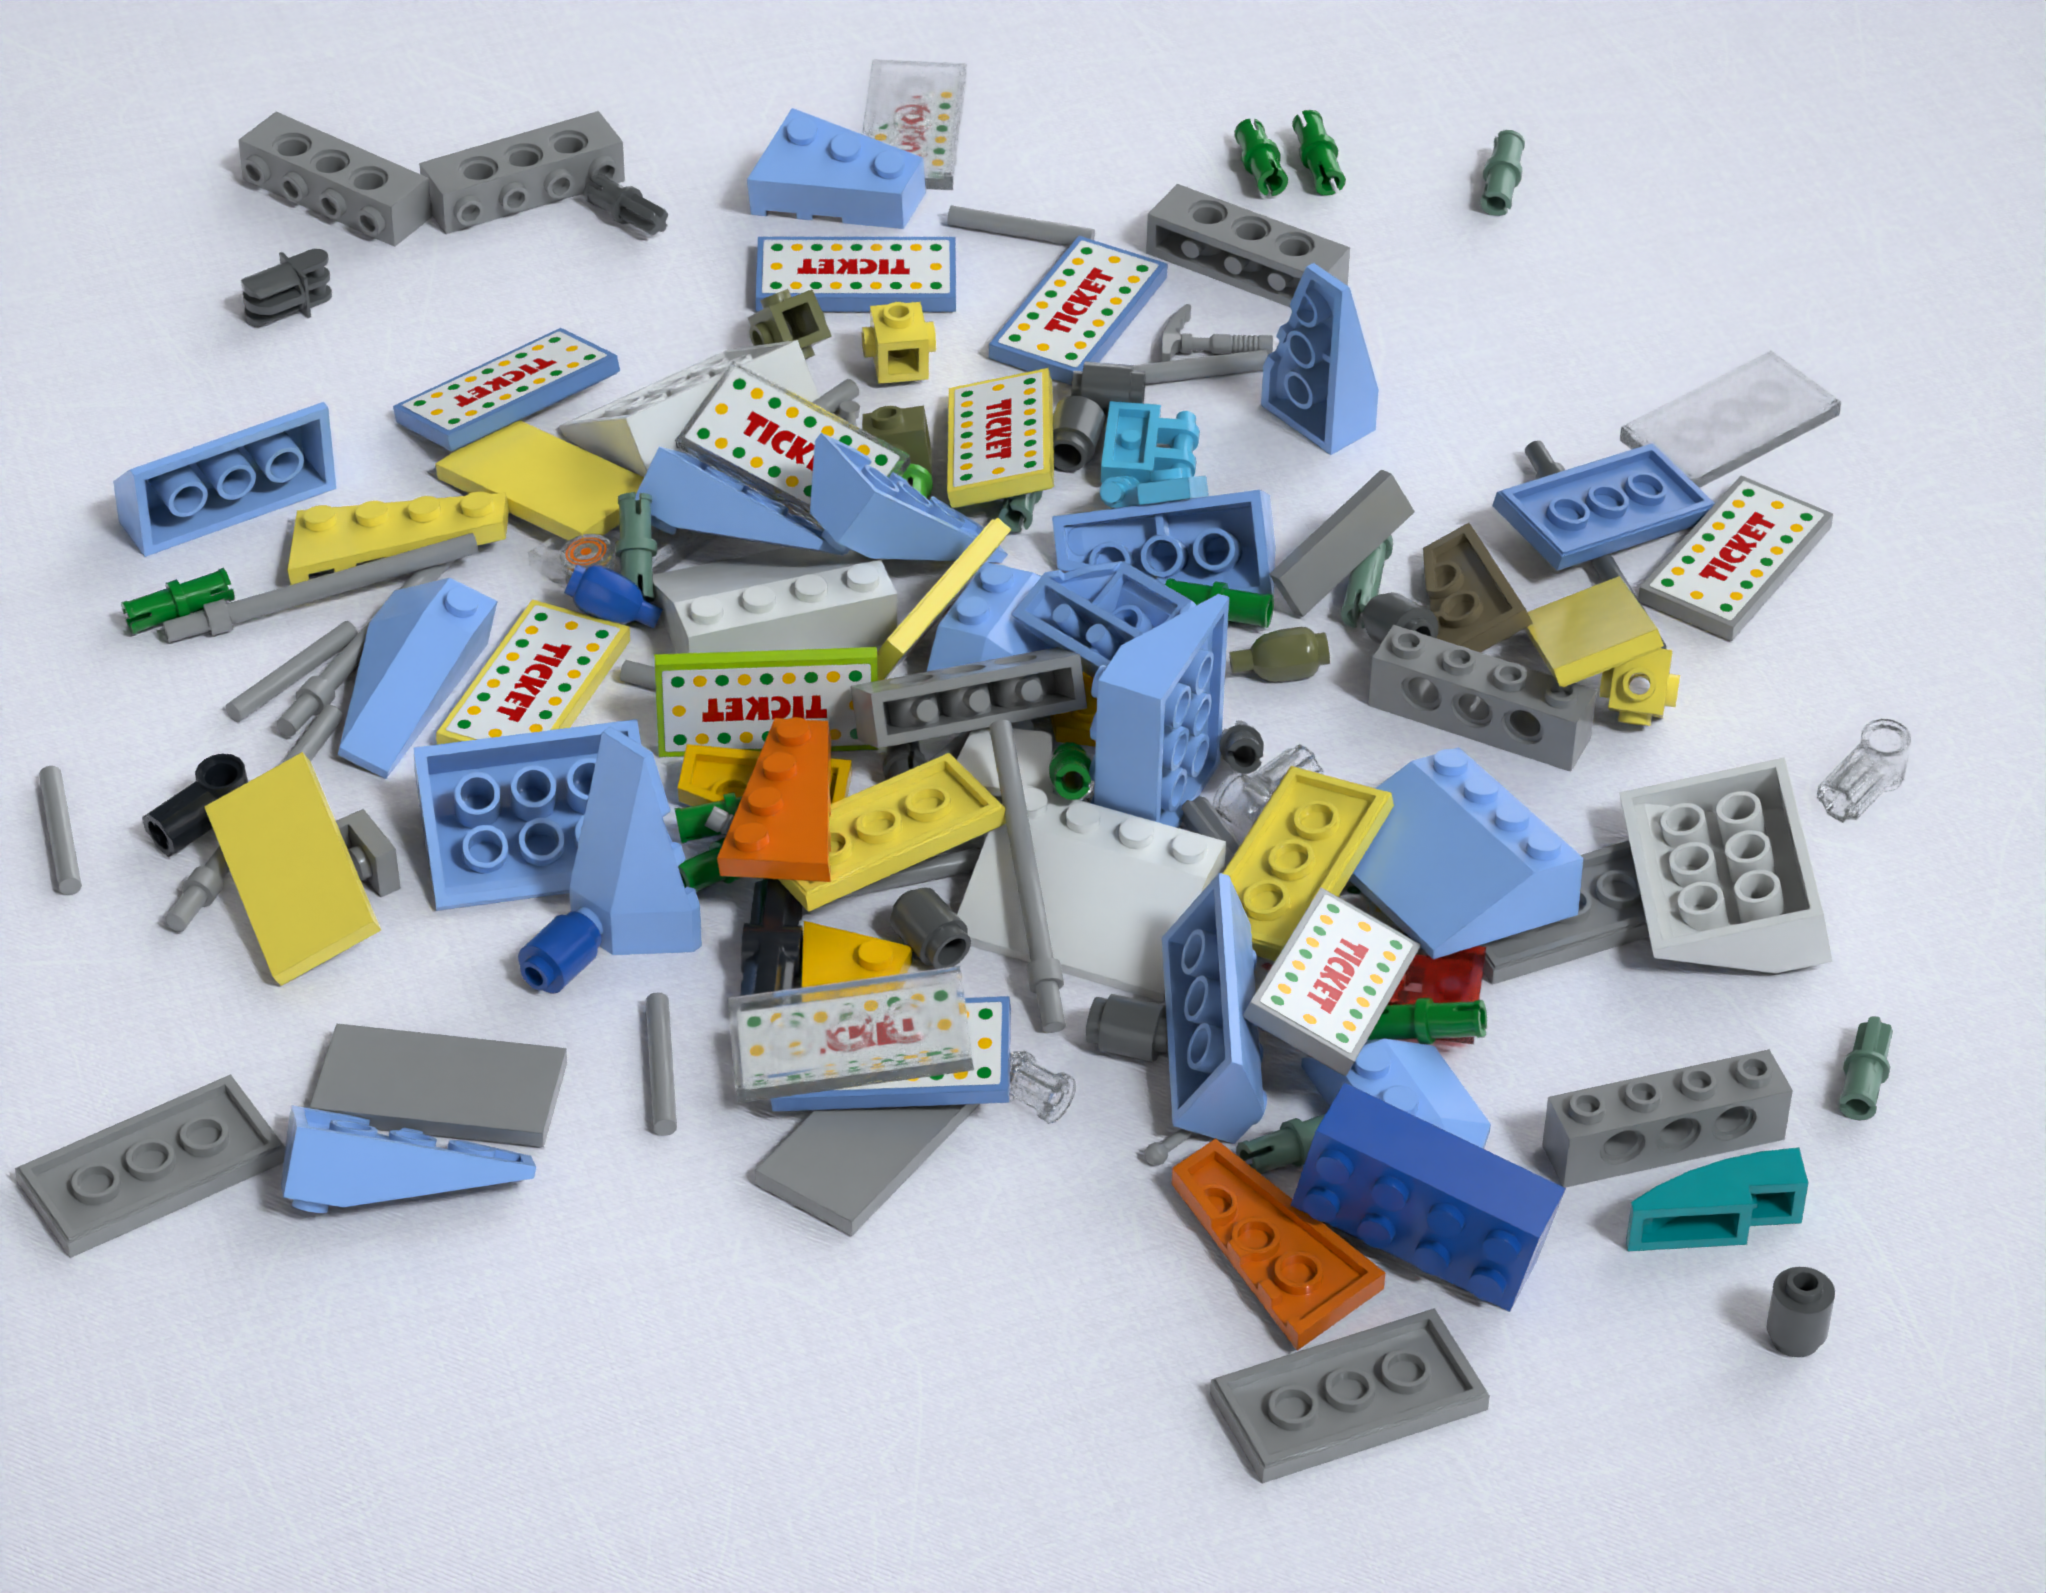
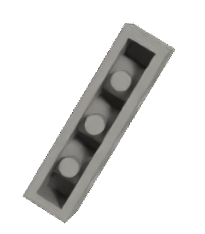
[238,111,432,247]
[419,111,625,234]
[1146,184,1350,307]
[1368,625,1597,772]
[851,647,1087,748]
[1542,1049,1793,1188]

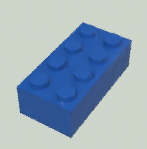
[1290,1082,1566,1312]

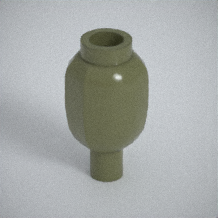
[1229,627,1330,682]

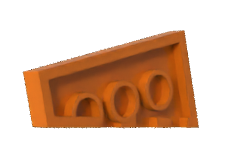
[717,717,831,882]
[1171,1138,1386,1351]

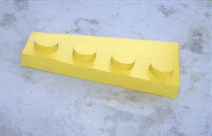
[287,491,509,585]

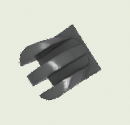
[241,249,332,327]

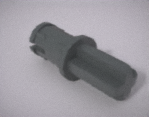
[584,174,668,235]
[1220,721,1264,774]

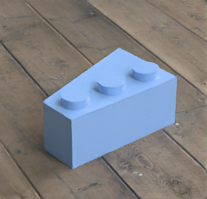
[747,108,926,229]

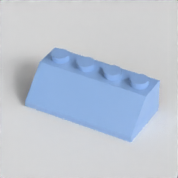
[113,402,337,557]
[1162,873,1267,1144]

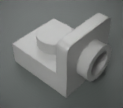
[336,809,401,897]

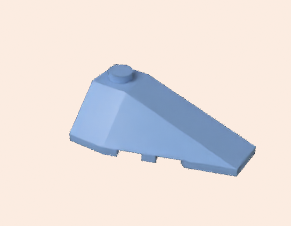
[1261,263,1379,455]
[810,433,1008,563]
[635,446,844,556]
[1052,490,1276,596]
[338,578,498,779]
[569,726,702,955]
[281,1105,536,1213]

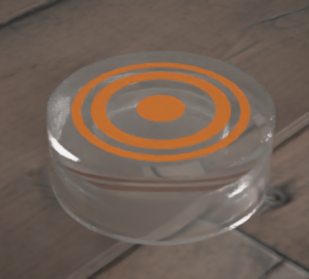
[560,534,616,579]

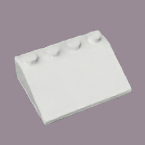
[559,340,820,477]
[653,547,897,654]
[1619,757,1833,973]
[957,784,1226,1002]

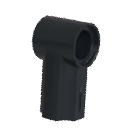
[142,753,248,857]

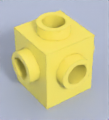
[861,302,936,384]
[1599,649,1680,726]

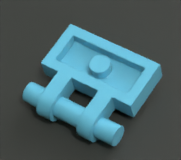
[1100,401,1200,483]
[1100,467,1209,508]

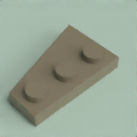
[1423,523,1533,653]

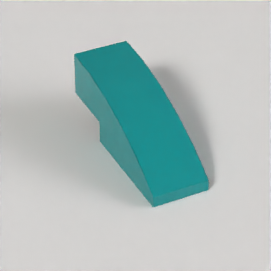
[1626,1147,1809,1252]

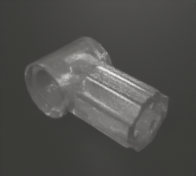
[1817,719,1911,823]
[1213,744,1324,834]

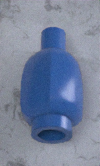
[564,564,663,628]

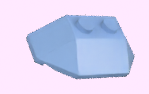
[1011,561,1196,678]
[927,562,1051,672]
[1301,1039,1491,1149]

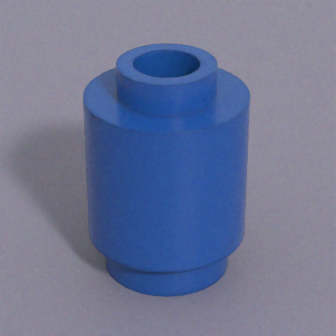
[518,911,602,993]

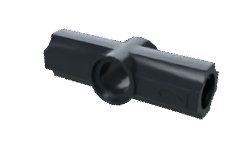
[739,878,803,1016]

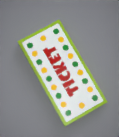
[654,647,879,757]

